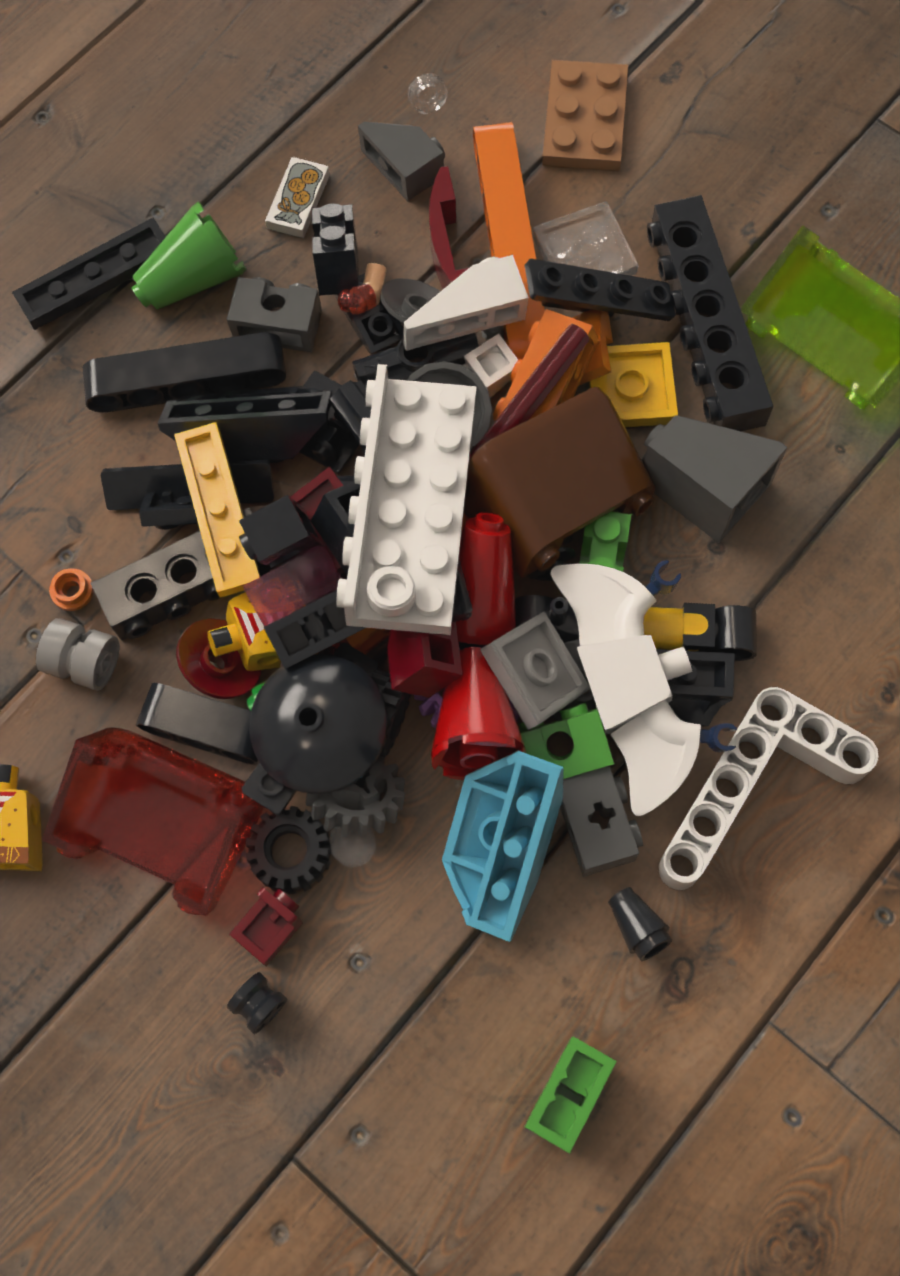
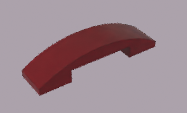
[429,166,468,289]

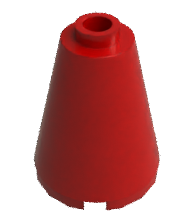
[456,512,516,645]
[431,647,526,781]

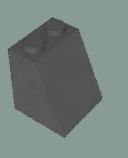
[641,415,787,543]

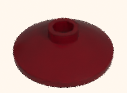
[176,618,261,699]

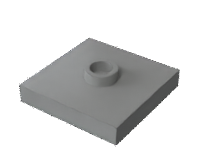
[480,611,591,730]

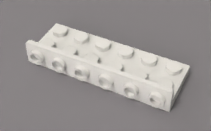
[336,364,476,635]

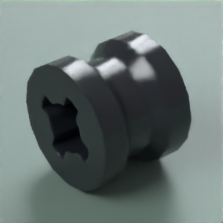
[227,972,287,1034]

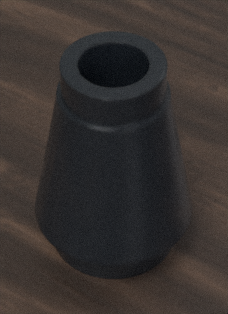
[608,887,672,961]

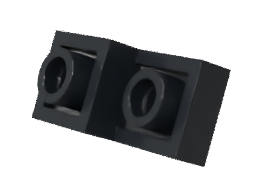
[334,273,404,355]

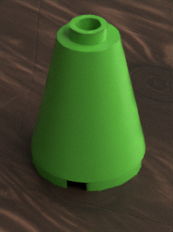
[131,201,247,310]

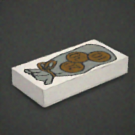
[265,157,330,238]

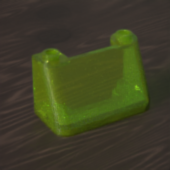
[740,225,900,411]

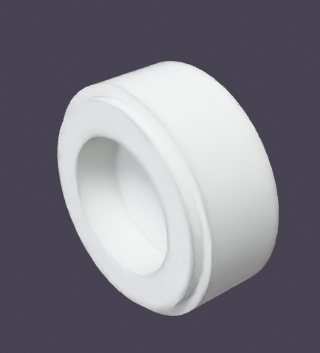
[367,566,416,617]

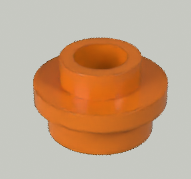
[49,569,94,611]

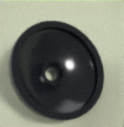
[249,654,388,794]

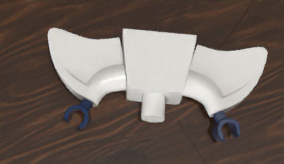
[551,561,737,816]

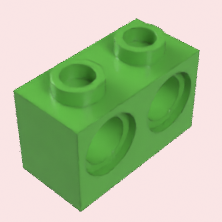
[524,1036,617,1153]

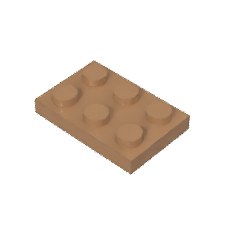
[542,60,628,171]

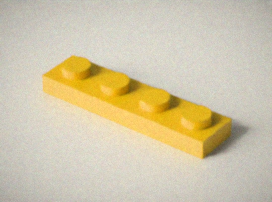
[174,422,263,598]

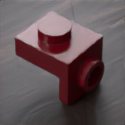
[229,887,303,966]

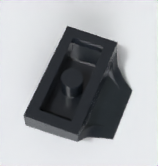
[656,649,735,727]

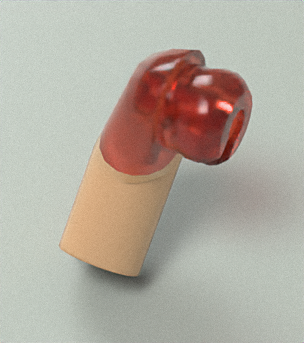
[338,263,386,315]

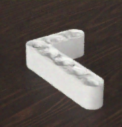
[659,687,878,890]

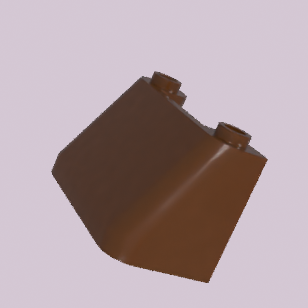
[464,387,655,578]

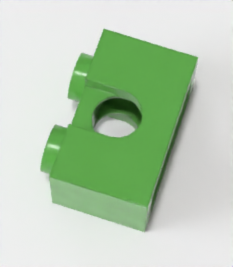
[579,512,631,572]
[517,703,614,779]

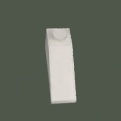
[404,255,529,350]

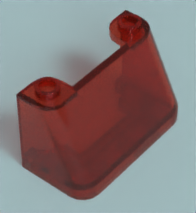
[42,727,264,916]

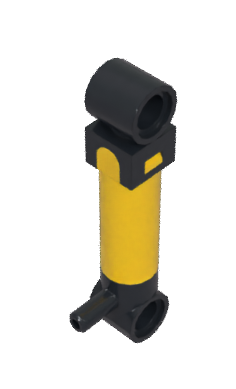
[515,595,757,661]

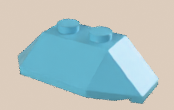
[442,751,564,942]

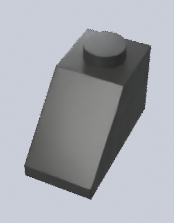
[358,122,445,201]

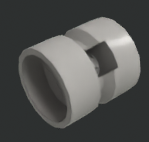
[36,618,120,691]

